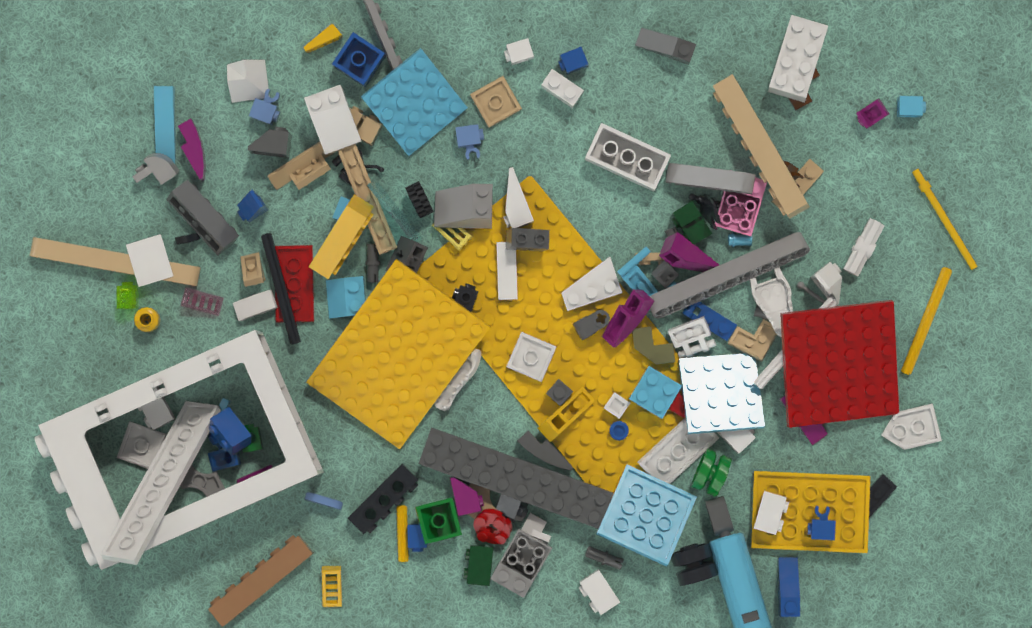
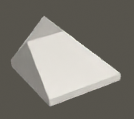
[227,60,270,103]

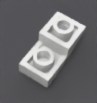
[233,290,278,321]

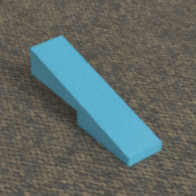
[154,86,176,165]

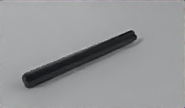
[261,233,301,345]

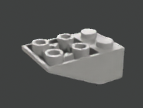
[490,529,552,598]

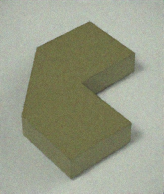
[632,327,675,365]

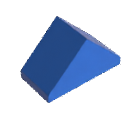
[208,449,241,472]

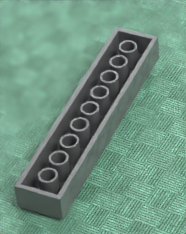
[418,427,613,529]

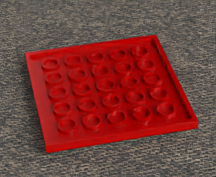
[780,300,899,428]

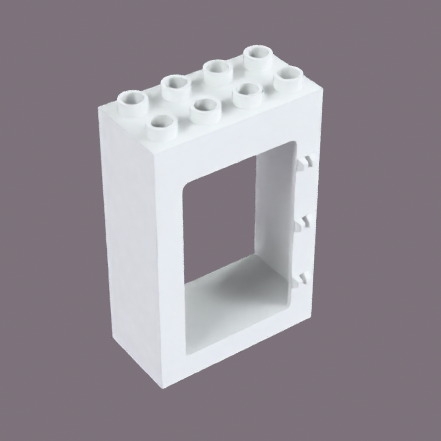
[35,330,324,570]

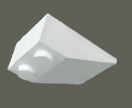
[304,85,362,155]

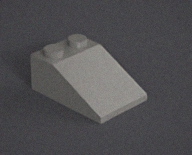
[434,184,493,229]

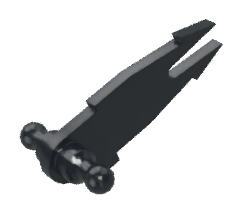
[689,193,720,230]

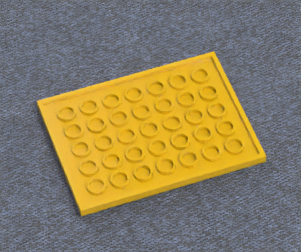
[306,259,490,449]

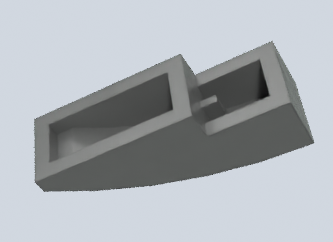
[517,430,573,470]

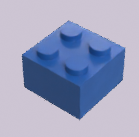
[332,32,386,87]

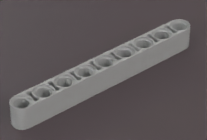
[650,232,810,319]

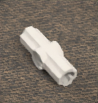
[843,218,884,277]

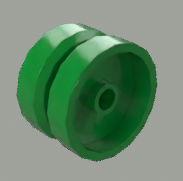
[691,448,732,497]

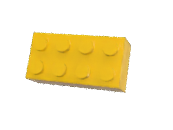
[309,194,374,279]

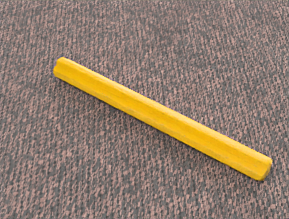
[901,267,952,375]

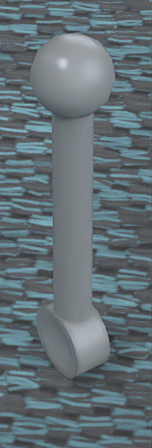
[797,282,825,303]

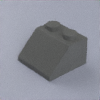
[248,127,292,158]

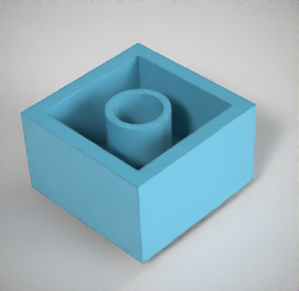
[628,366,682,419]

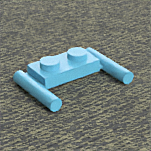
[617,247,676,311]

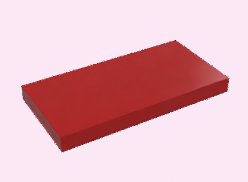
[275,245,314,323]

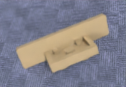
[267,142,336,190]

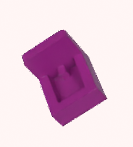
[856,98,889,129]

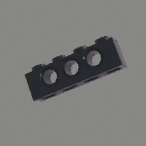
[348,463,419,535]

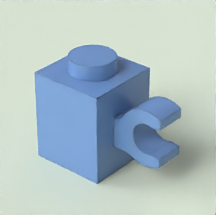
[249,89,280,125]
[455,124,484,160]

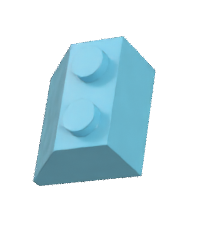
[326,276,366,319]

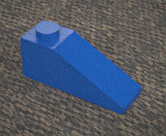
[237,189,268,223]
[778,557,800,617]

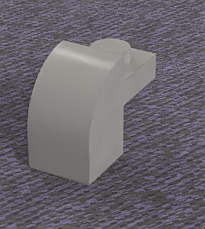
[133,153,180,185]

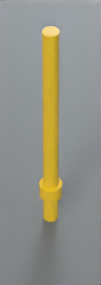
[912,169,978,270]

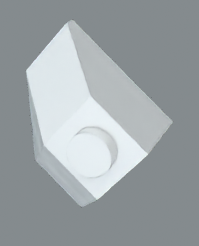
[810,262,842,305]

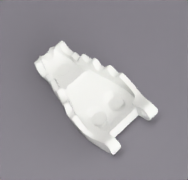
[749,267,793,337]
[434,349,481,411]

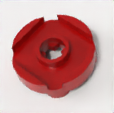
[473,509,512,544]

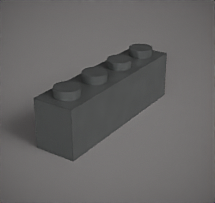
[166,179,239,256]

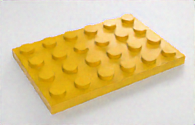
[751,471,870,553]

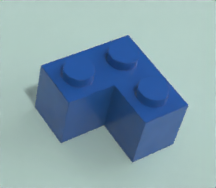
[208,407,251,456]

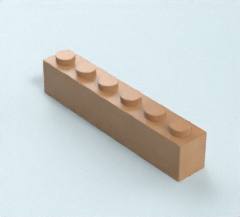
[208,535,314,627]

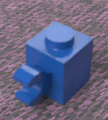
[807,506,836,540]

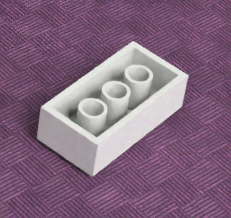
[768,15,828,103]
[585,123,671,192]

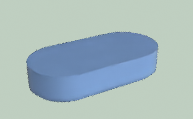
[305,492,343,510]

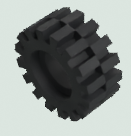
[405,181,434,218]

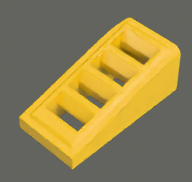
[304,24,343,53]
[322,566,342,607]

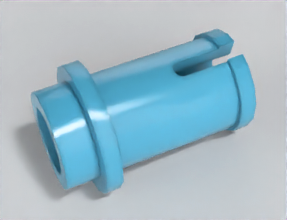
[728,232,752,248]

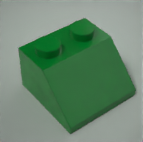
[415,498,462,544]

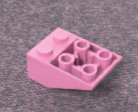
[715,170,767,236]

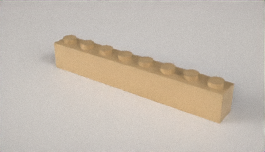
[713,74,810,218]

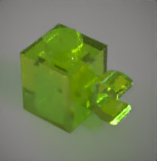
[116,282,139,309]

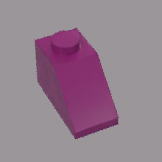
[450,477,484,516]

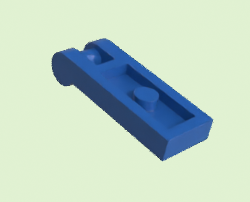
[682,302,737,341]

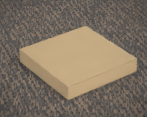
[470,76,522,128]

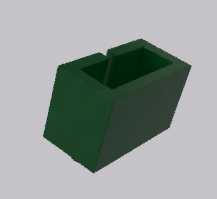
[671,201,712,245]
[463,545,494,586]

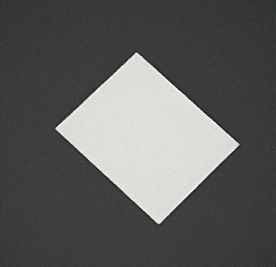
[126,234,173,287]

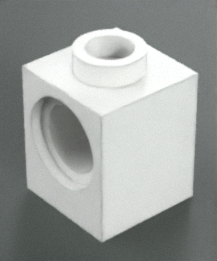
[504,38,534,65]

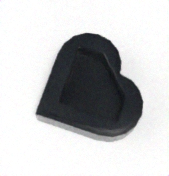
[174,233,201,245]

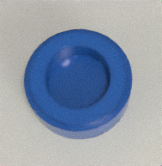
[609,421,629,440]

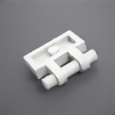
[668,316,716,358]

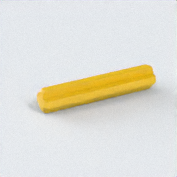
[397,505,409,562]

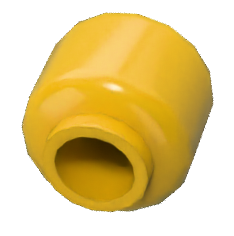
[134,307,161,332]

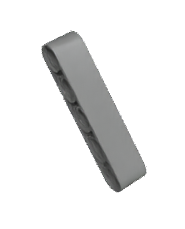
[665,163,756,194]

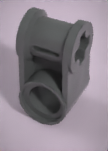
[573,310,610,340]

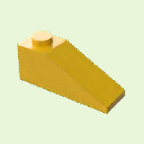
[537,386,595,442]

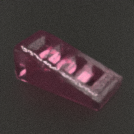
[181,287,224,316]

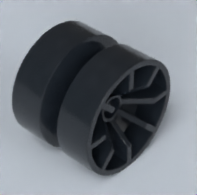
[671,543,718,586]

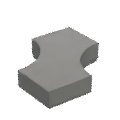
[180,465,225,497]

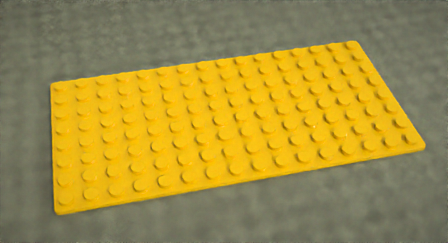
[417,176,684,499]

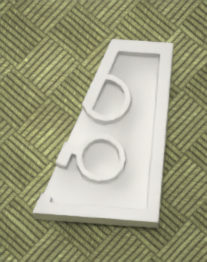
[561,257,622,311]

